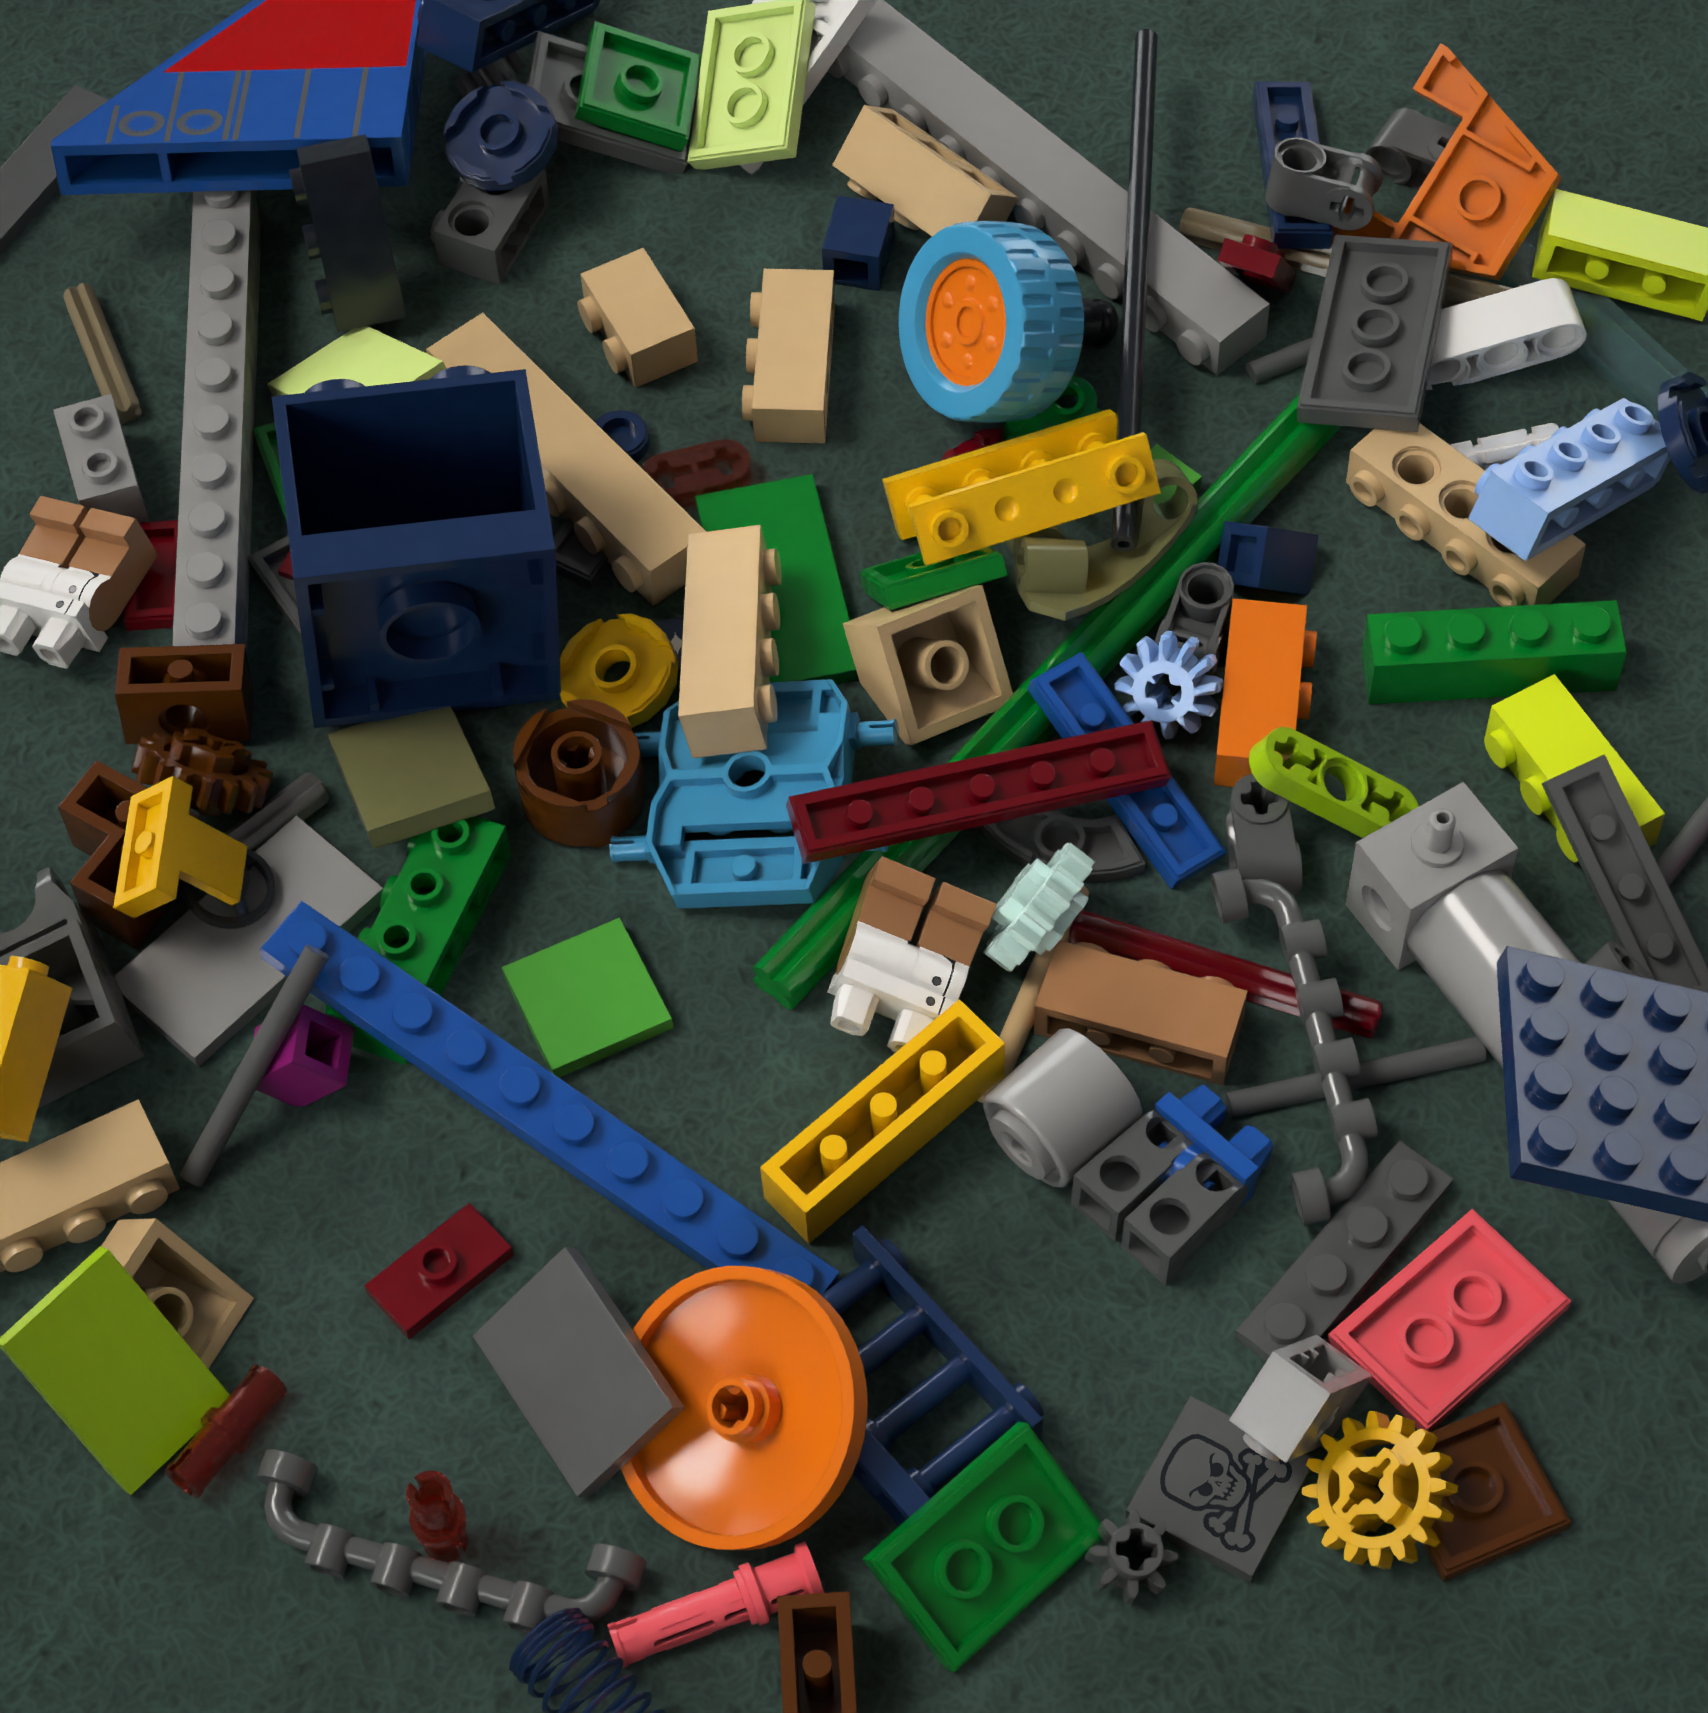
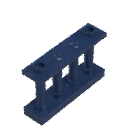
[821,1225,1044,1527]

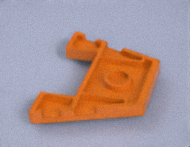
[1331,43,1562,281]

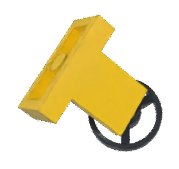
[113,776,275,929]

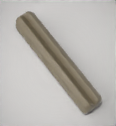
[63,283,142,424]

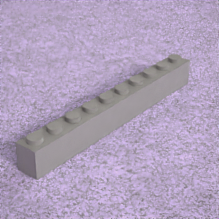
[828,0,1270,376]
[172,190,262,653]

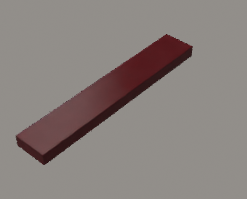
[786,720,1171,864]

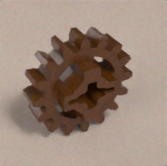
[131,728,273,816]

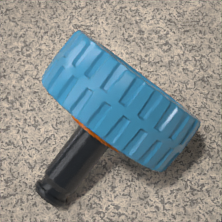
[899,221,1119,423]

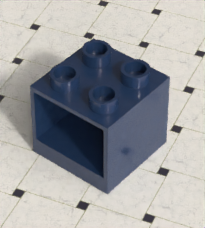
[272,365,561,728]

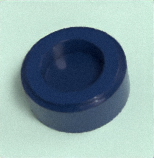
[595,410,650,462]

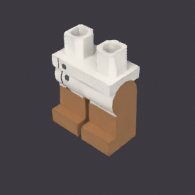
[0,496,158,669]
[827,856,997,1053]

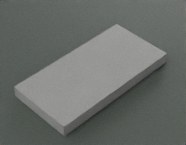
[115,815,383,1067]

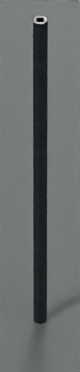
[1111,29,1158,552]

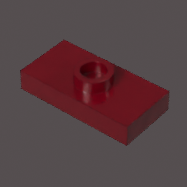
[364,1202,514,1340]

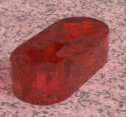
[641,439,752,508]

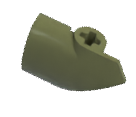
[1006,459,1198,621]

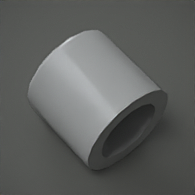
[983,1028,1143,1188]

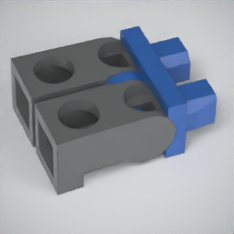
[1071,1084,1273,1286]

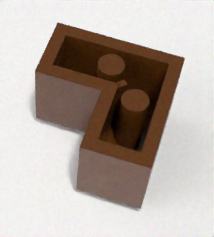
[58,760,200,949]

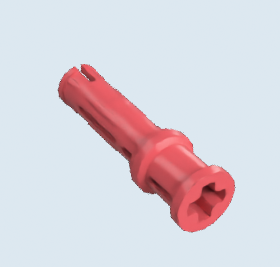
[607,1541,824,1668]

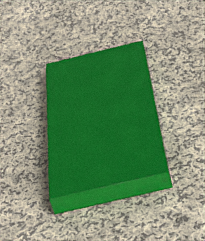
[695,474,859,684]

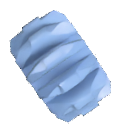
[1115,631,1224,739]

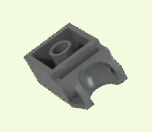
[0,866,144,1109]

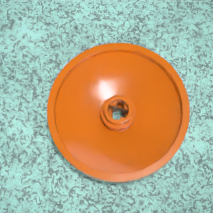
[621,1266,868,1550]

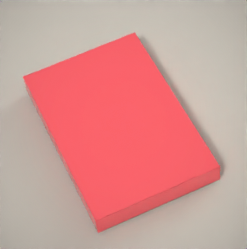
[1327,1209,1571,1432]

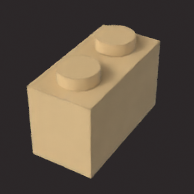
[577,248,698,388]

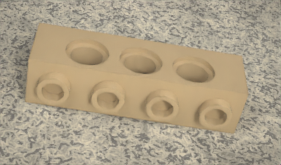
[1346,424,1586,607]

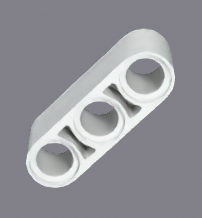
[1426,278,1587,390]

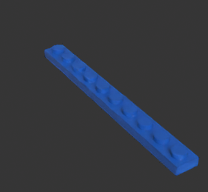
[260,900,839,1295]

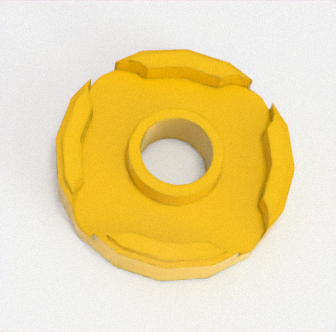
[559,613,679,728]

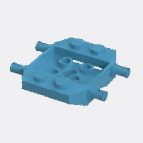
[609,679,899,909]

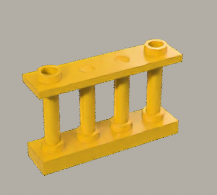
[882,409,1161,566]

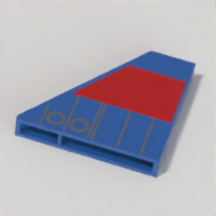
[51,0,427,195]

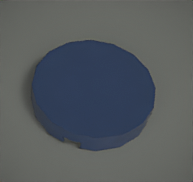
[444,81,558,191]
[1658,372,1708,494]

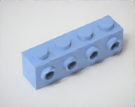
[1468,398,1670,561]

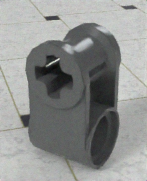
[1366,108,1457,190]
[1265,137,1383,231]
[1155,562,1234,676]
[1225,774,1303,896]

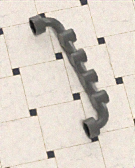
[1211,868,1377,1226]
[256,1449,647,1633]

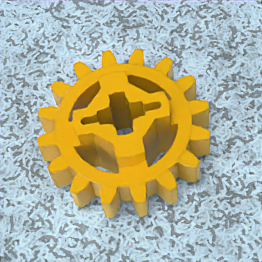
[1302,1411,1458,1569]

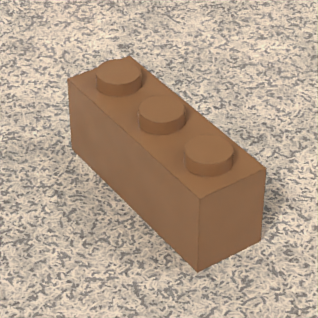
[1034,940,1248,1085]

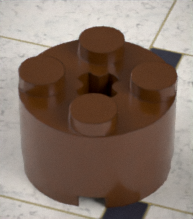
[513,699,646,847]

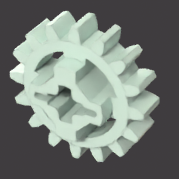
[983,842,1095,972]

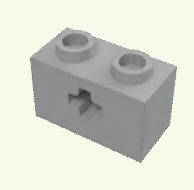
[53,394,149,523]
[1229,1335,1373,1463]

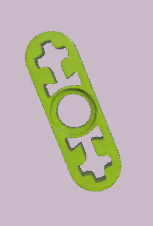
[1249,727,1419,838]

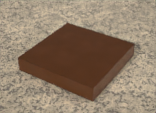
[1390,1401,1571,1582]

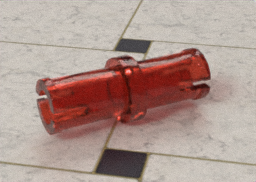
[164,1364,287,1498]
[406,1471,468,1563]

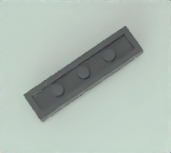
[1542,754,1708,992]
[1235,1140,1454,1361]

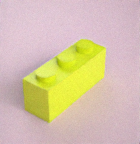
[1532,189,1708,321]
[1484,674,1665,862]

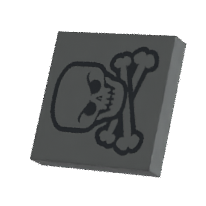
[1125,1396,1314,1583]

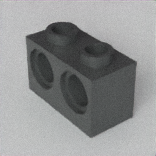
[431,168,550,285]

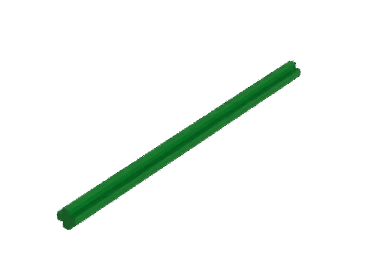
[751,393,1342,1010]

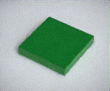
[574,21,702,152]
[859,547,1008,610]

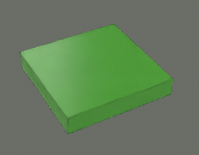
[502,917,673,1078]

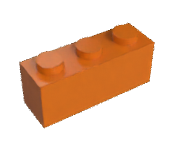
[1214,598,1317,787]

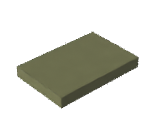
[328,706,495,849]

